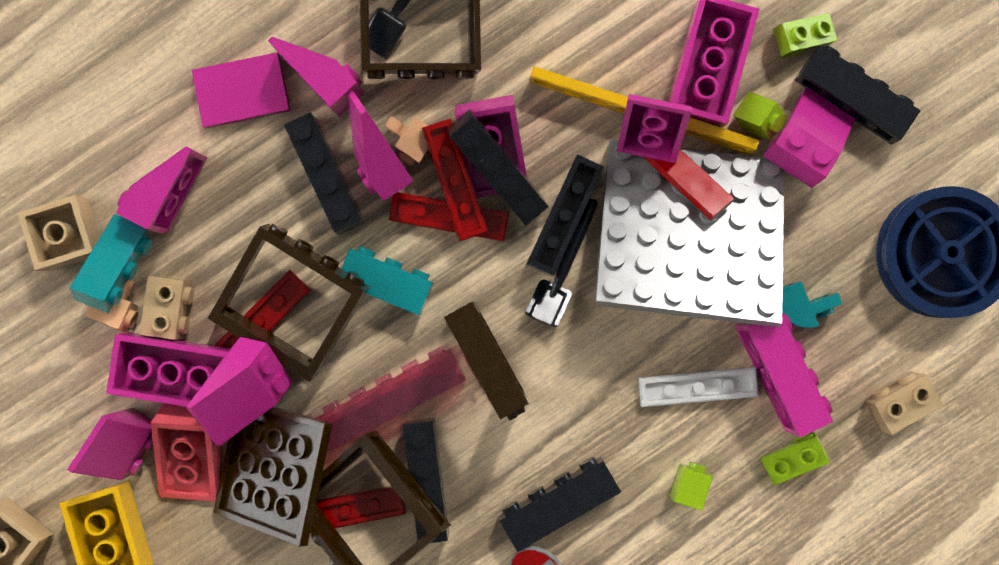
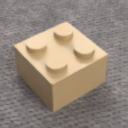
[17,195,100,272]
[0,498,54,565]

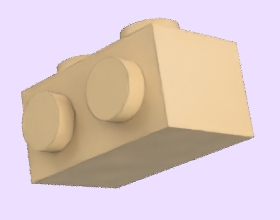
[139,276,194,340]
[865,371,944,435]

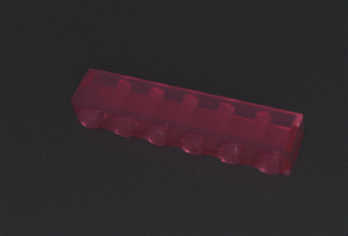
[306,345,467,452]

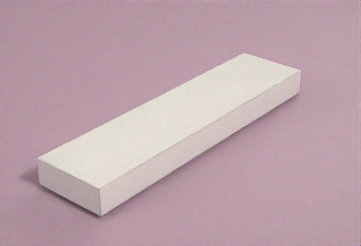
[638,367,759,407]

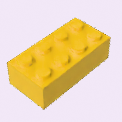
[59,480,154,565]

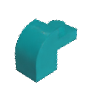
[782,281,843,328]

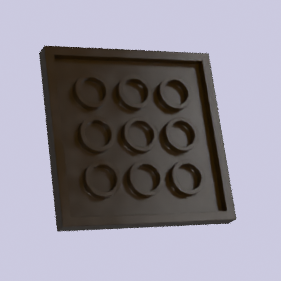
[213,406,333,547]

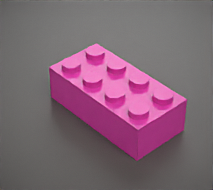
[668,0,760,128]
[734,313,833,438]
[106,332,231,407]

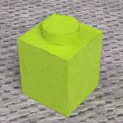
[733,91,787,141]
[669,461,713,511]

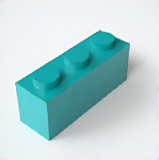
[69,214,152,313]
[341,246,434,315]

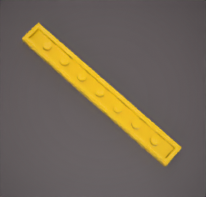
[530,66,760,155]

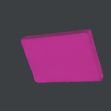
[191,52,291,129]

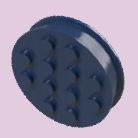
[876,186,999,318]

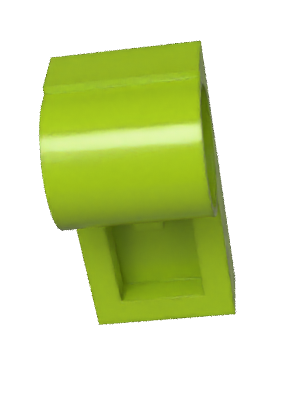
[773,13,838,58]
[761,432,830,486]

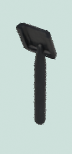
[358,0,411,60]
[525,198,598,327]

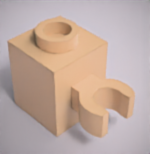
[385,116,430,166]
[85,280,139,333]

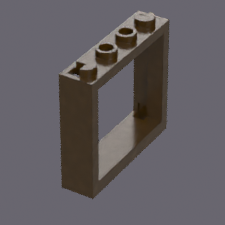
[359,0,481,79]
[208,223,370,382]
[444,301,529,421]
[310,430,451,565]

